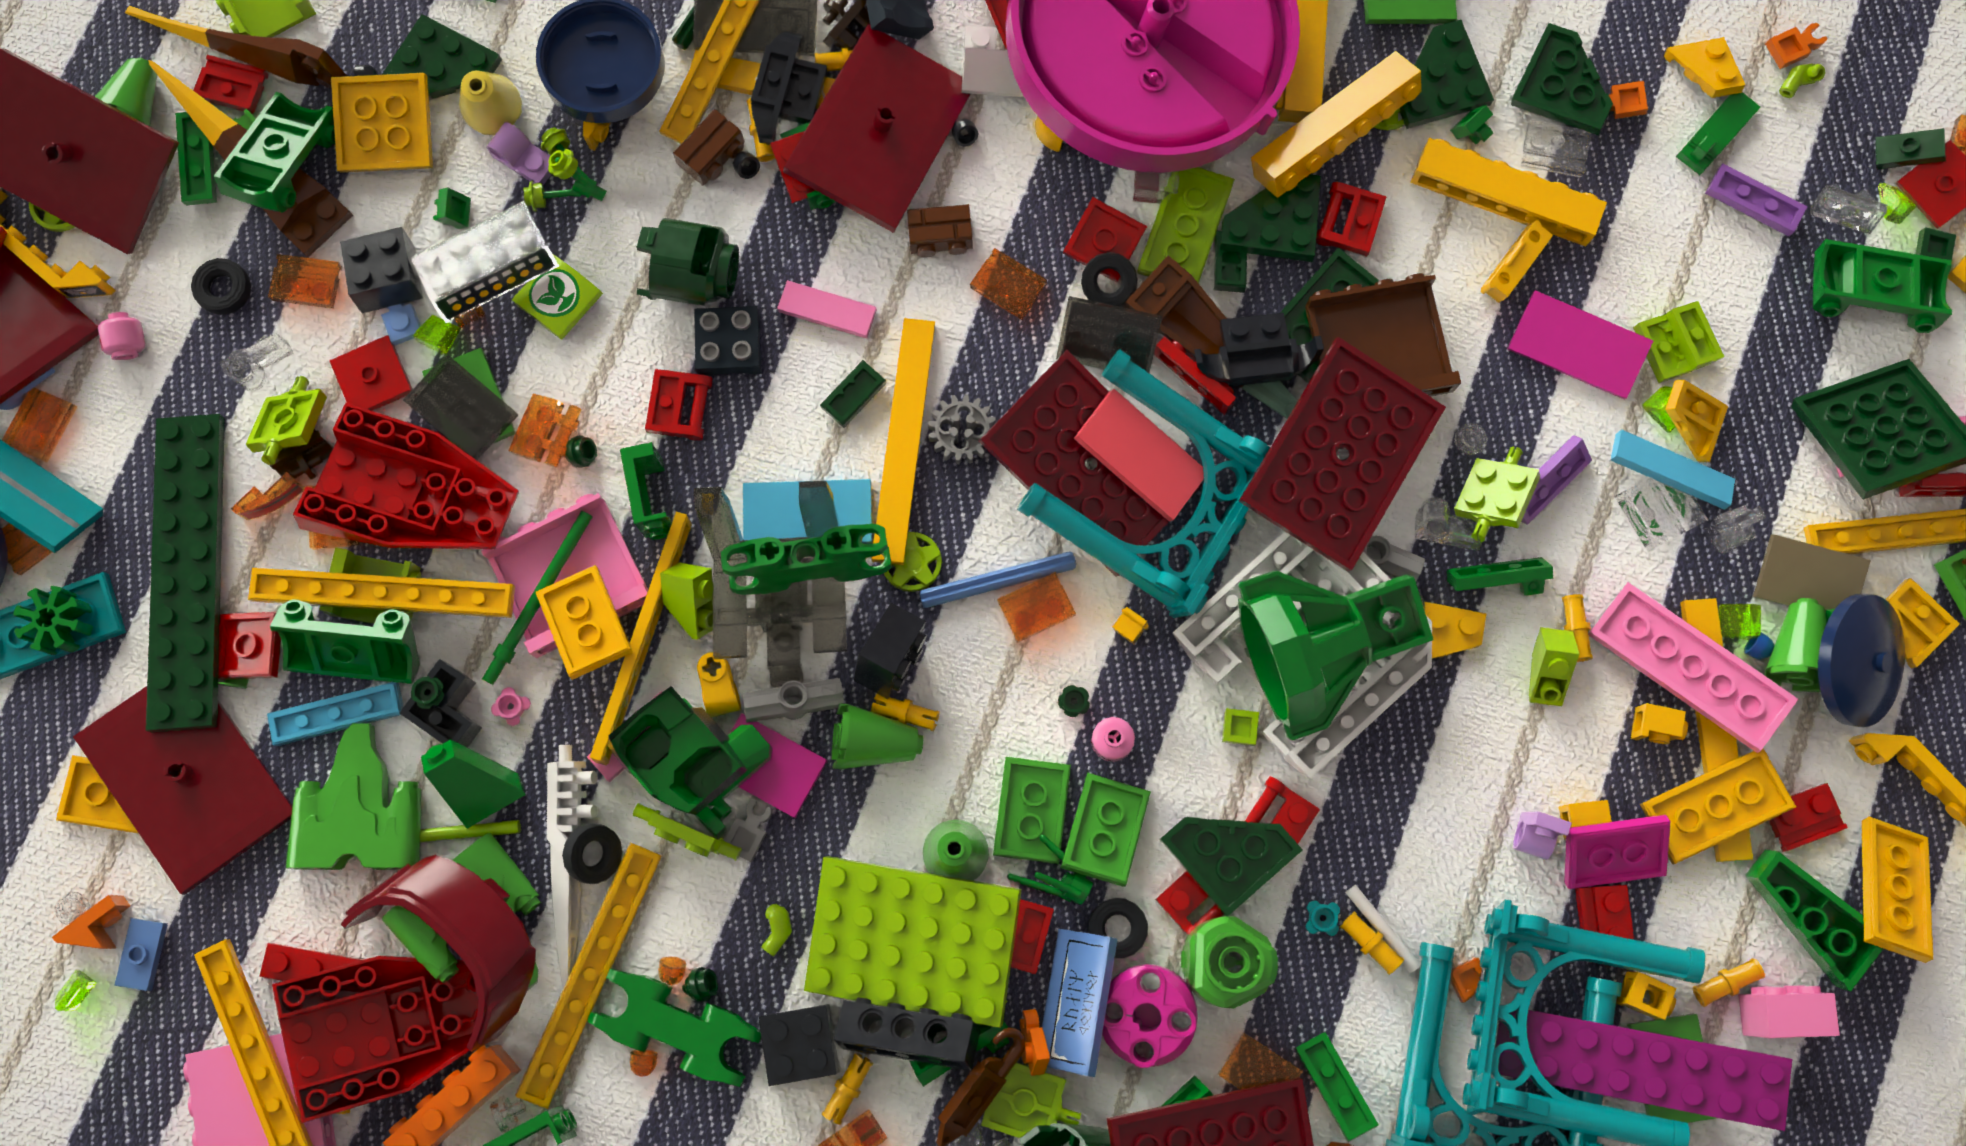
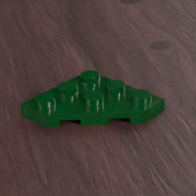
[382,14,502,99]
[1400,20,1494,129]
[1511,23,1613,136]
[1219,174,1321,262]
[1159,817,1303,916]

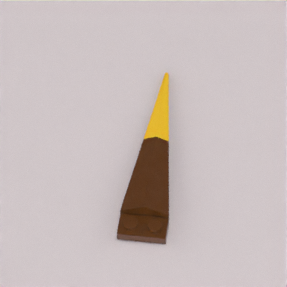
[125,6,347,89]
[148,60,353,257]

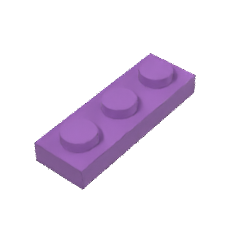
[1705,163,1807,236]
[1521,435,1592,525]

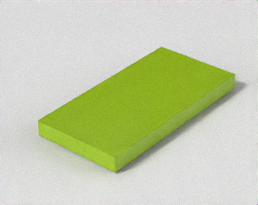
[1137,167,1235,283]

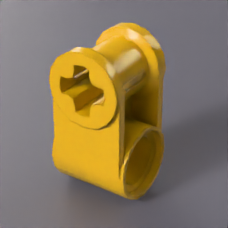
[697,652,742,718]

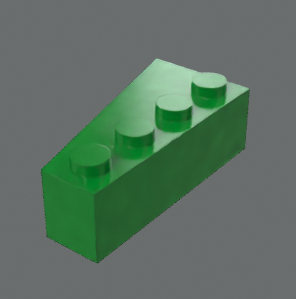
[1745,849,1883,992]

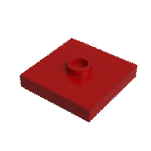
[1895,140,1966,229]
[1063,197,1147,283]
[329,335,414,411]
[218,611,281,680]

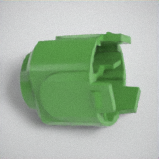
[1181,916,1278,1009]

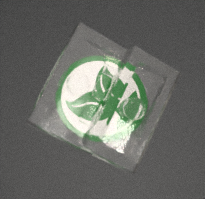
[1615,478,1708,552]

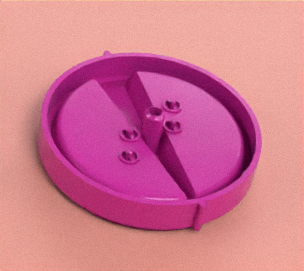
[1005,0,1300,173]

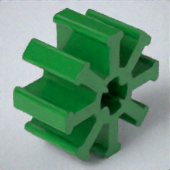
[13,586,93,655]

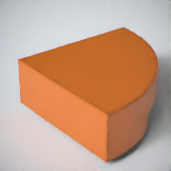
[1450,957,1482,1003]

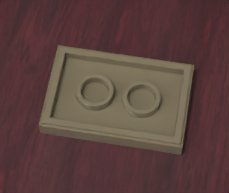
[1753,535,1871,613]

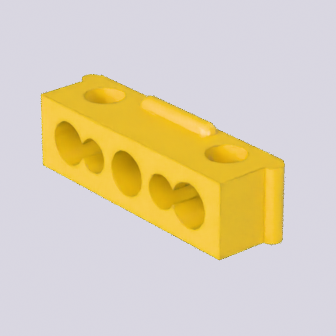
[1480,220,1553,303]
[1112,607,1149,644]

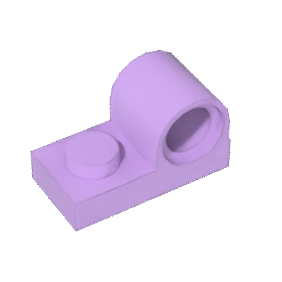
[486,122,552,185]
[1513,812,1572,860]

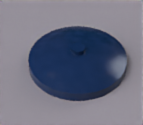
[1818,594,1905,727]

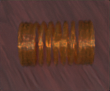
[454,304,486,328]

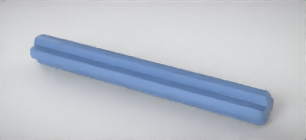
[920,551,1076,608]

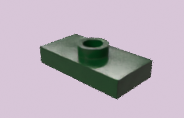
[1875,128,1946,170]
[1213,230,1247,293]
[820,360,887,428]

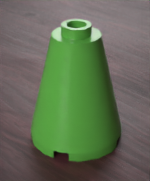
[95,58,157,126]
[1765,598,1827,692]
[831,703,923,770]
[923,820,989,881]

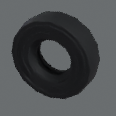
[1081,252,1138,309]
[191,258,251,315]
[562,823,622,884]
[1088,898,1148,959]

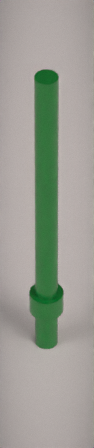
[482,510,593,685]

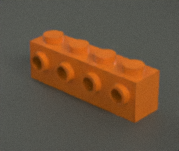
[383,1045,521,1146]

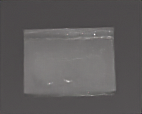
[1520,120,1591,177]

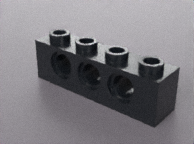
[834,997,980,1071]

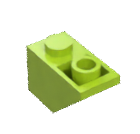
[660,562,717,640]
[1529,627,1579,707]

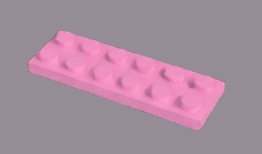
[1588,582,1799,753]

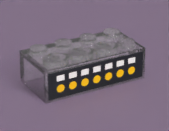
[410,201,559,323]

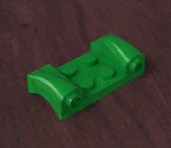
[214,92,335,213]
[1813,239,1952,333]
[270,599,420,684]

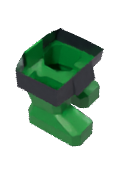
[608,686,772,815]

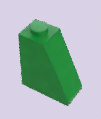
[421,739,526,829]

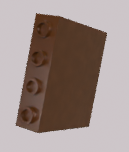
[1305,273,1461,397]

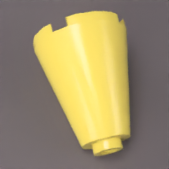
[459,70,522,135]

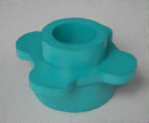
[1305,900,1340,936]

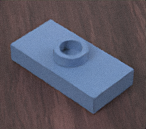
[114,918,168,991]

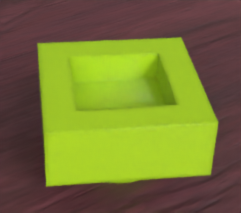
[1222,708,1259,746]

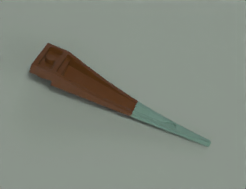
[1126,255,1298,419]

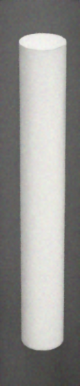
[1345,884,1421,973]

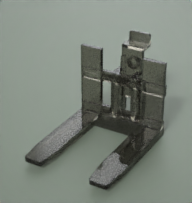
[694,480,847,687]

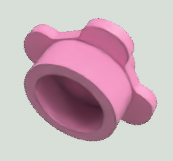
[491,687,531,726]

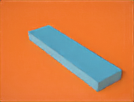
[1610,429,1735,510]
[267,682,403,746]

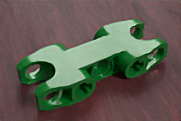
[721,524,892,595]
[587,969,762,1087]

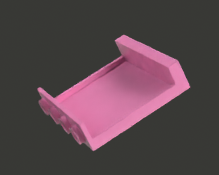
[481,493,648,658]
[183,1034,336,1146]

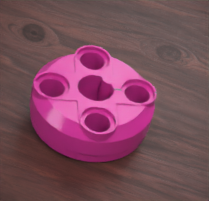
[1102,964,1198,1068]

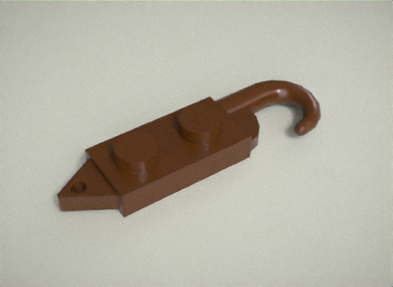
[936,1028,1025,1146]

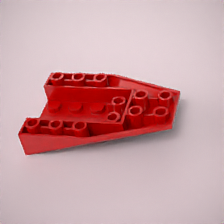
[293,402,519,549]
[272,956,478,1124]

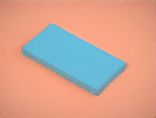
[743,479,872,544]

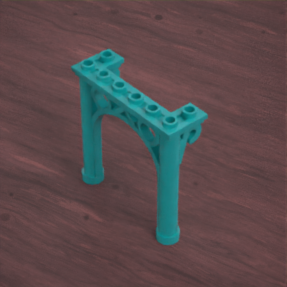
[1017,349,1270,618]
[1462,899,1705,1146]
[1385,942,1622,1146]

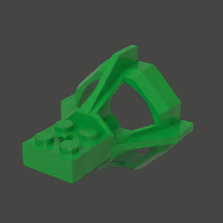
[1238,570,1434,740]

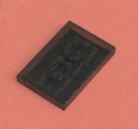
[1056,296,1162,373]
[403,354,518,460]

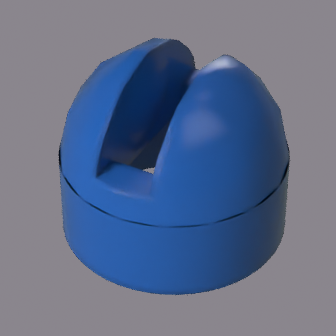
[1744,631,1774,660]

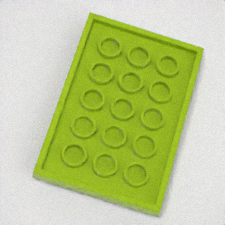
[804,856,1022,1028]

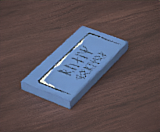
[1042,929,1118,1077]

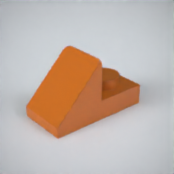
[52,895,130,949]

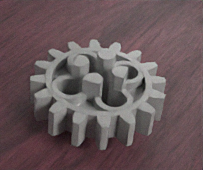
[928,394,996,465]

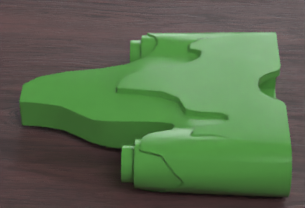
[286,723,422,870]
[382,833,541,991]

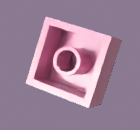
[1738,985,1840,1038]

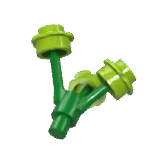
[523,128,607,212]

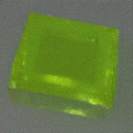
[1878,183,1916,224]
[413,315,461,356]
[1642,386,1676,433]
[1719,604,1761,640]
[55,970,96,1011]

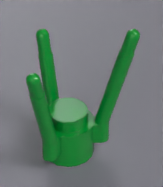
[1007,834,1093,905]

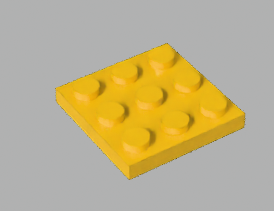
[331,73,433,173]

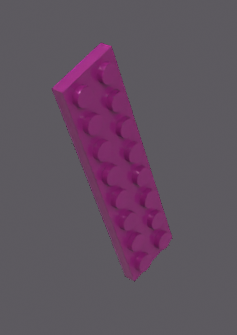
[1495,1010,1792,1131]

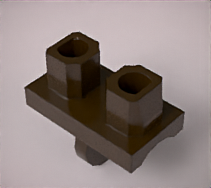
[822,0,870,51]
[270,429,334,483]

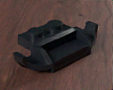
[751,31,827,145]
[1194,313,1324,387]

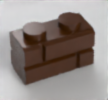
[673,109,745,186]
[907,204,973,258]

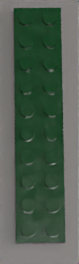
[146,414,225,733]

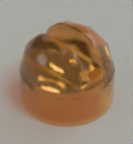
[658,956,686,985]
[629,1050,658,1077]

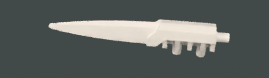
[547,745,598,988]

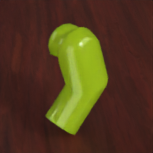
[1779,64,1825,98]
[761,904,792,957]

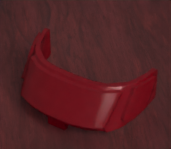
[341,855,536,1052]

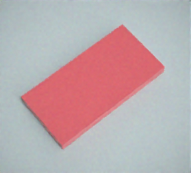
[1074,389,1204,522]

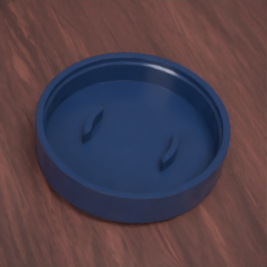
[536,0,665,123]

